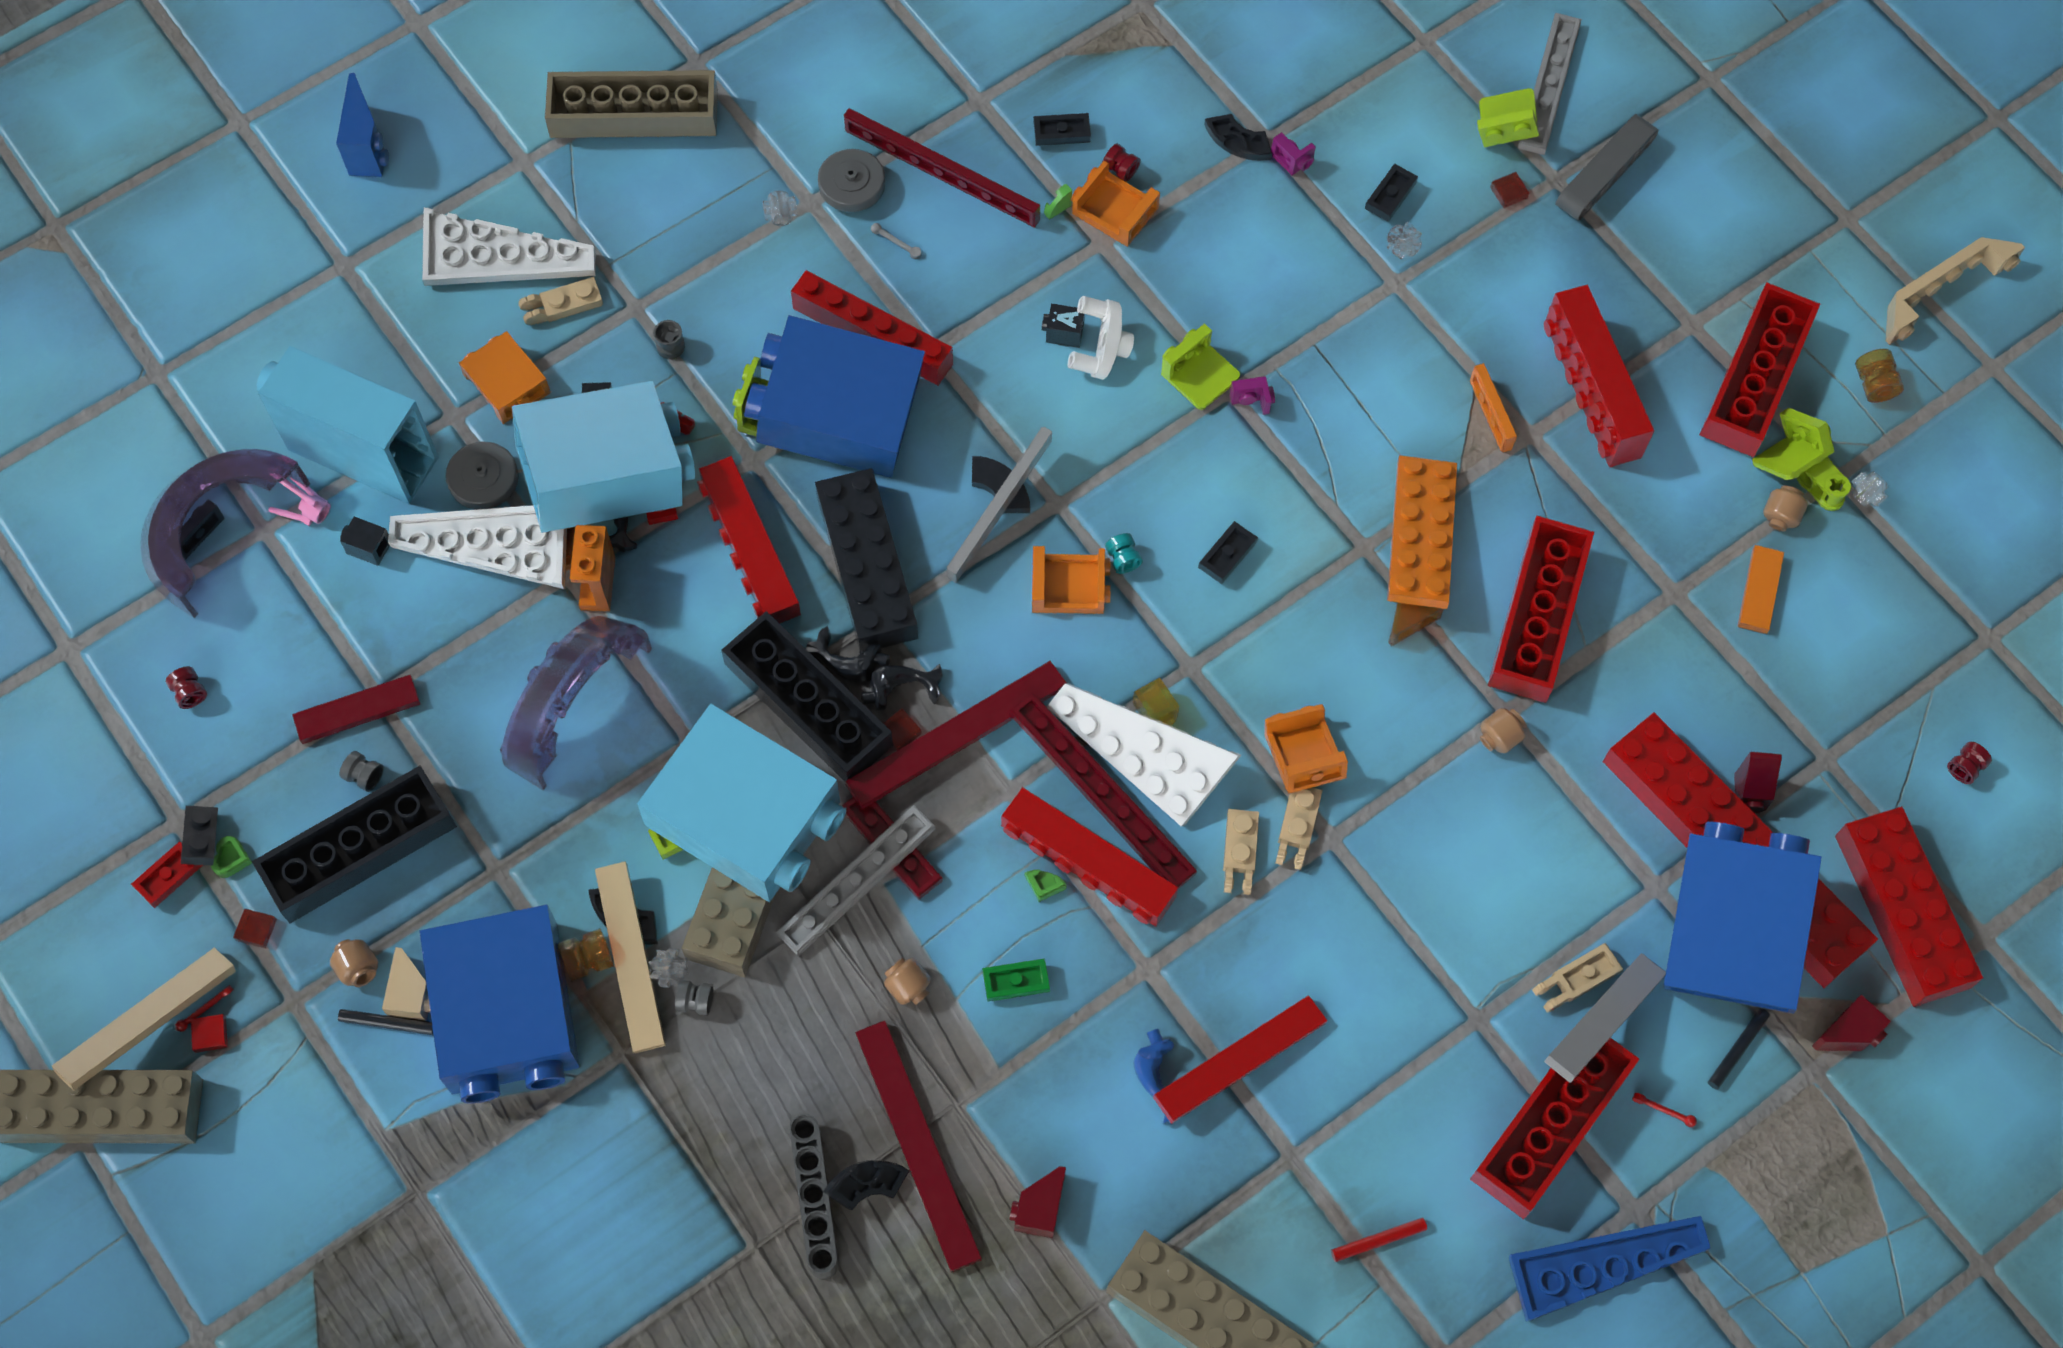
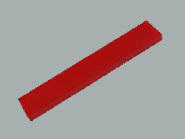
[1153,995,1327,1124]

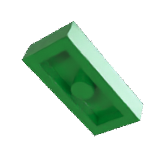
[982,958,1050,1002]

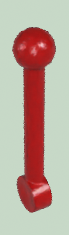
[175,985,234,1032]
[1632,1093,1697,1128]

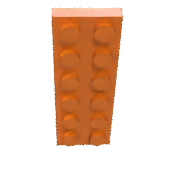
[1387,455,1457,609]

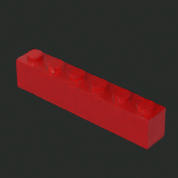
[791,270,953,386]
[697,456,801,624]
[1001,787,1178,927]

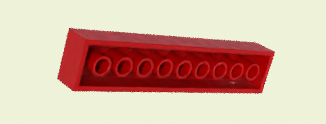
[1602,712,1878,988]

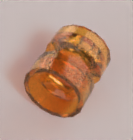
[1855,349,1904,403]
[558,928,614,982]

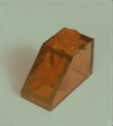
[1388,602,1444,647]

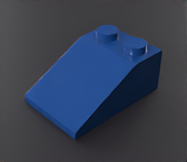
[336,73,389,177]

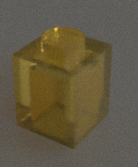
[1133,677,1179,726]

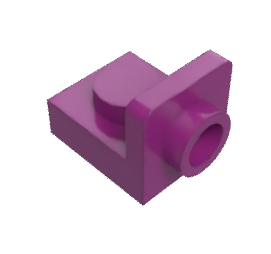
[1271,132,1316,176]
[1229,376,1275,415]

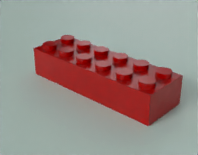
[1699,282,1820,458]
[1544,284,1655,467]
[1487,515,1594,703]
[1835,806,1983,1007]
[1470,1038,1640,1220]

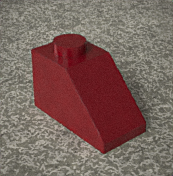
[1734,752,1782,813]
[1812,995,1891,1051]
[1009,1166,1066,1238]

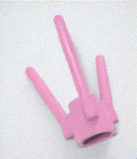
[268,468,331,526]

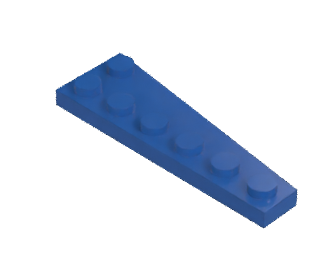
[1509,1216,1711,1322]

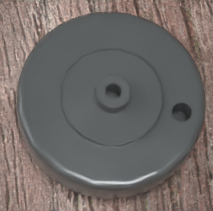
[818,149,885,212]
[446,442,519,510]

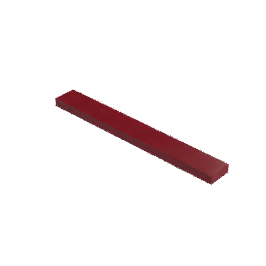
[844,108,1040,227]
[845,661,1067,809]
[1009,692,1197,889]
[855,1020,981,1273]

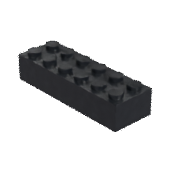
[815,468,918,651]
[721,611,893,782]
[251,765,457,924]

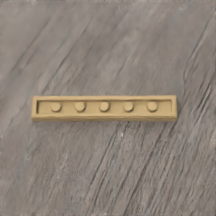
[595,861,666,1054]
[52,947,236,1091]

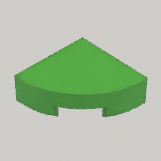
[1044,184,1072,220]
[1024,869,1067,902]

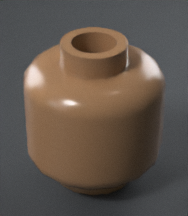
[1763,485,1808,531]
[1480,708,1527,754]
[330,939,378,987]
[884,957,931,1005]

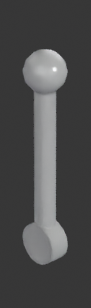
[871,223,921,259]

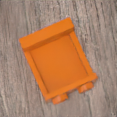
[1071,161,1160,247]
[459,331,551,424]
[570,525,616,611]
[1032,546,1110,614]
[1265,704,1348,794]

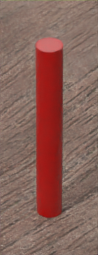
[1331,1217,1427,1262]

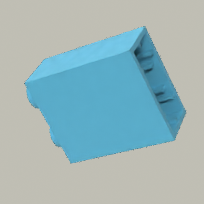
[257,346,439,504]
[512,381,695,533]
[637,703,846,903]

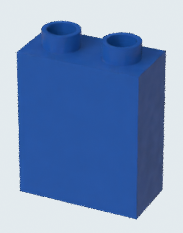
[744,315,925,478]
[1664,822,1822,1014]
[419,904,580,1103]

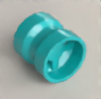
[1105,533,1143,574]

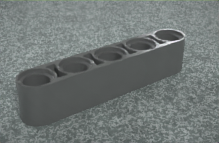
[1555,114,1659,221]
[790,1114,839,1279]

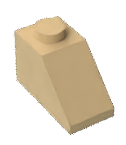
[382,947,430,1021]

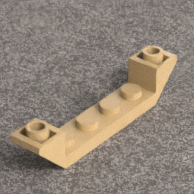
[1885,237,2025,345]

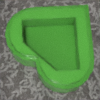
[211,836,252,878]

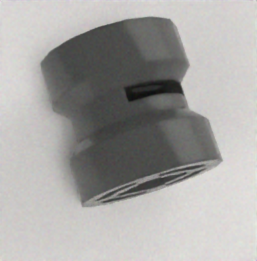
[653,320,685,359]
[339,751,384,792]
[675,980,714,1016]

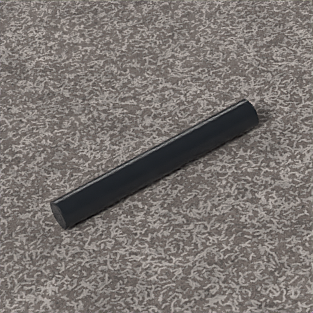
[1707,1008,1770,1090]
[338,1009,433,1035]

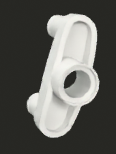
[1067,296,1134,380]

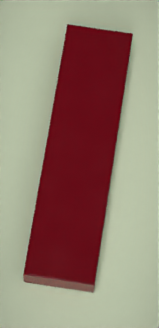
[292,674,421,745]
[842,797,943,900]

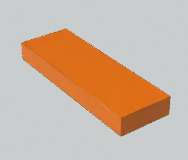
[1470,363,1517,453]
[1737,545,1784,634]

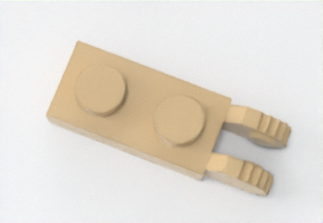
[518,277,603,326]
[1275,788,1323,870]
[1223,809,1259,895]
[1532,943,1623,1013]

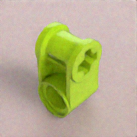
[1796,456,1851,511]

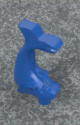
[1133,1029,1174,1124]

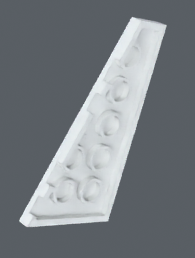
[422,207,596,286]
[388,505,567,589]
[1047,683,1241,826]

